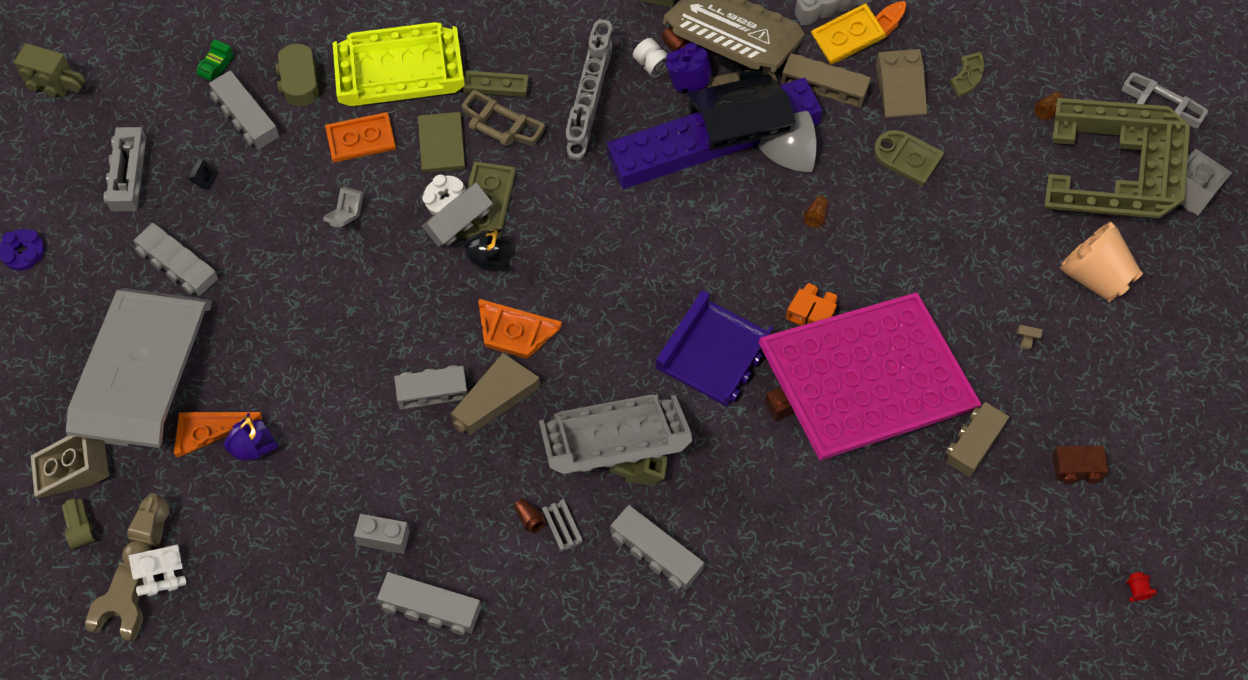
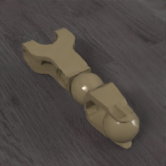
[85,493,169,642]

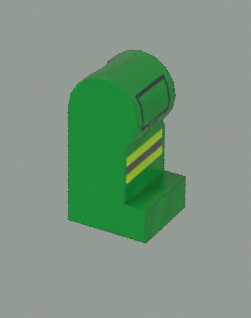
[197,39,234,82]

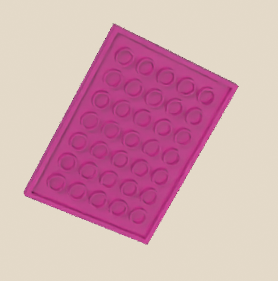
[758,292,982,460]

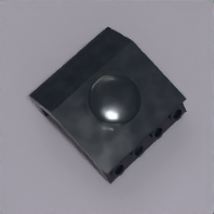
[687,74,796,151]

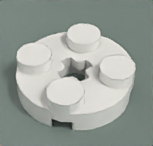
[422,175,466,215]

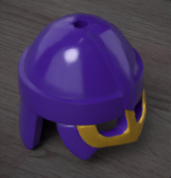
[223,413,279,461]

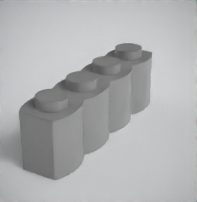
[795,0,872,25]
[133,223,218,297]

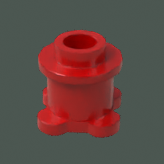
[1126,572,1158,602]

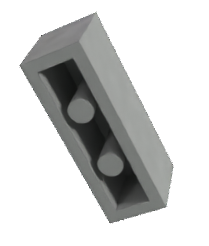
[421,183,493,246]
[394,365,468,410]

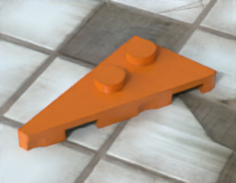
[174,412,262,457]

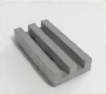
[542,499,583,551]

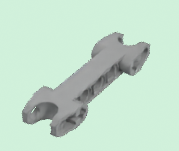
[566,19,612,161]

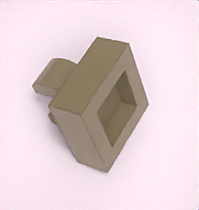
[1015,325,1043,350]

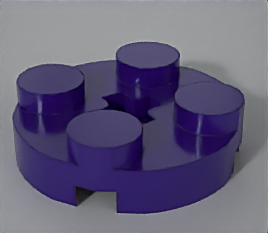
[0,229,45,271]

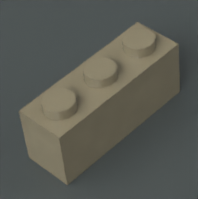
[945,402,1010,477]

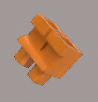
[786,283,837,326]

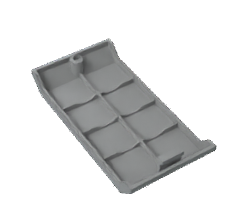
[66,288,212,448]

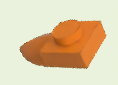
[875,1,906,39]

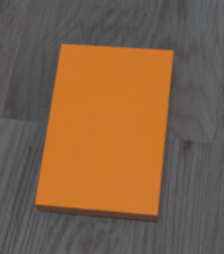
[325,112,396,163]

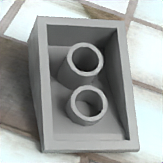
[1181,149,1232,216]

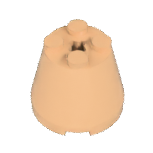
[1060,222,1143,302]

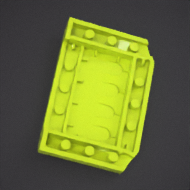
[333,22,465,106]

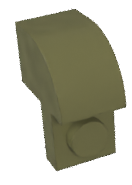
[609,456,667,485]

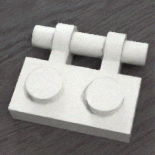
[128,545,186,596]

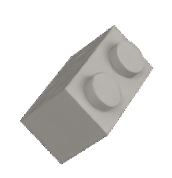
[354,514,410,554]

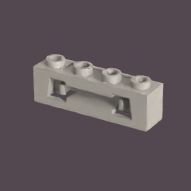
[104,127,146,211]

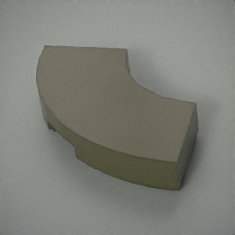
[950,52,984,98]

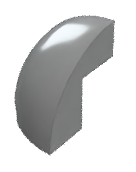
[758,111,816,172]

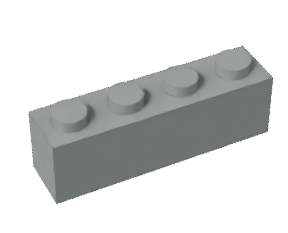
[209,70,279,150]
[610,505,704,591]
[377,572,481,635]

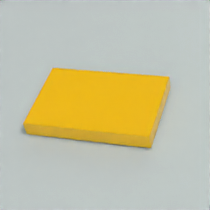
[811,3,886,65]

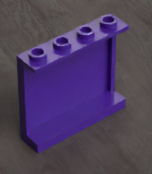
[656,290,773,407]

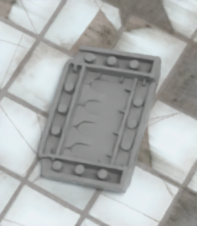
[539,395,692,474]

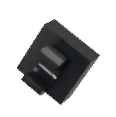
[187,159,217,190]

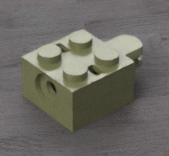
[14,43,85,97]

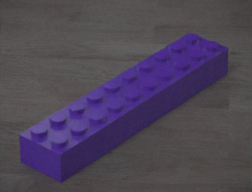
[607,77,822,190]

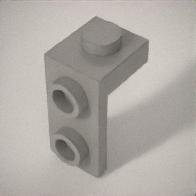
[323,186,364,227]

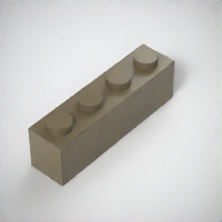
[781,53,871,108]

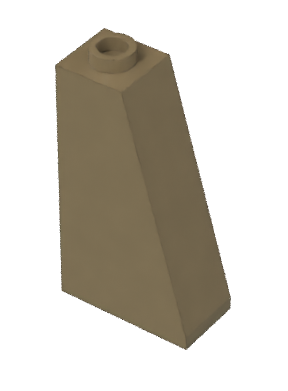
[451,353,540,435]

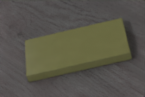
[456,161,516,239]

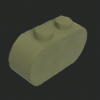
[275,44,319,106]

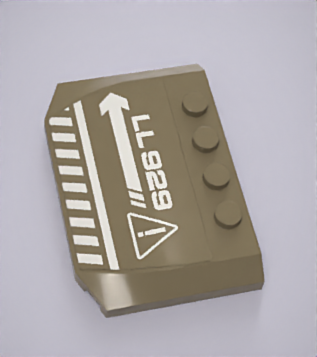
[663,0,805,72]

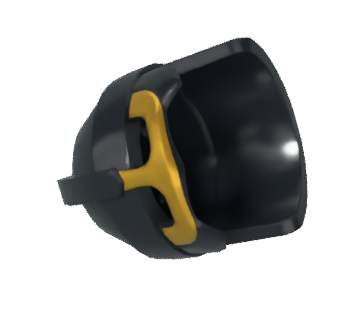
[464,229,511,271]

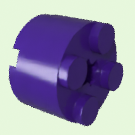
[666,43,713,92]

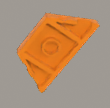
[478,299,562,359]

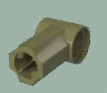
[62,499,96,549]

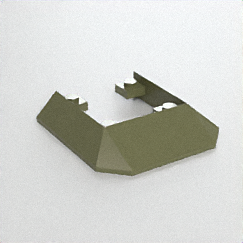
[1045,98,1190,218]

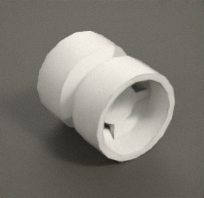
[633,38,668,78]

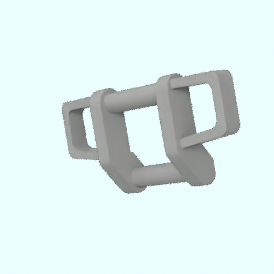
[1122,72,1208,128]

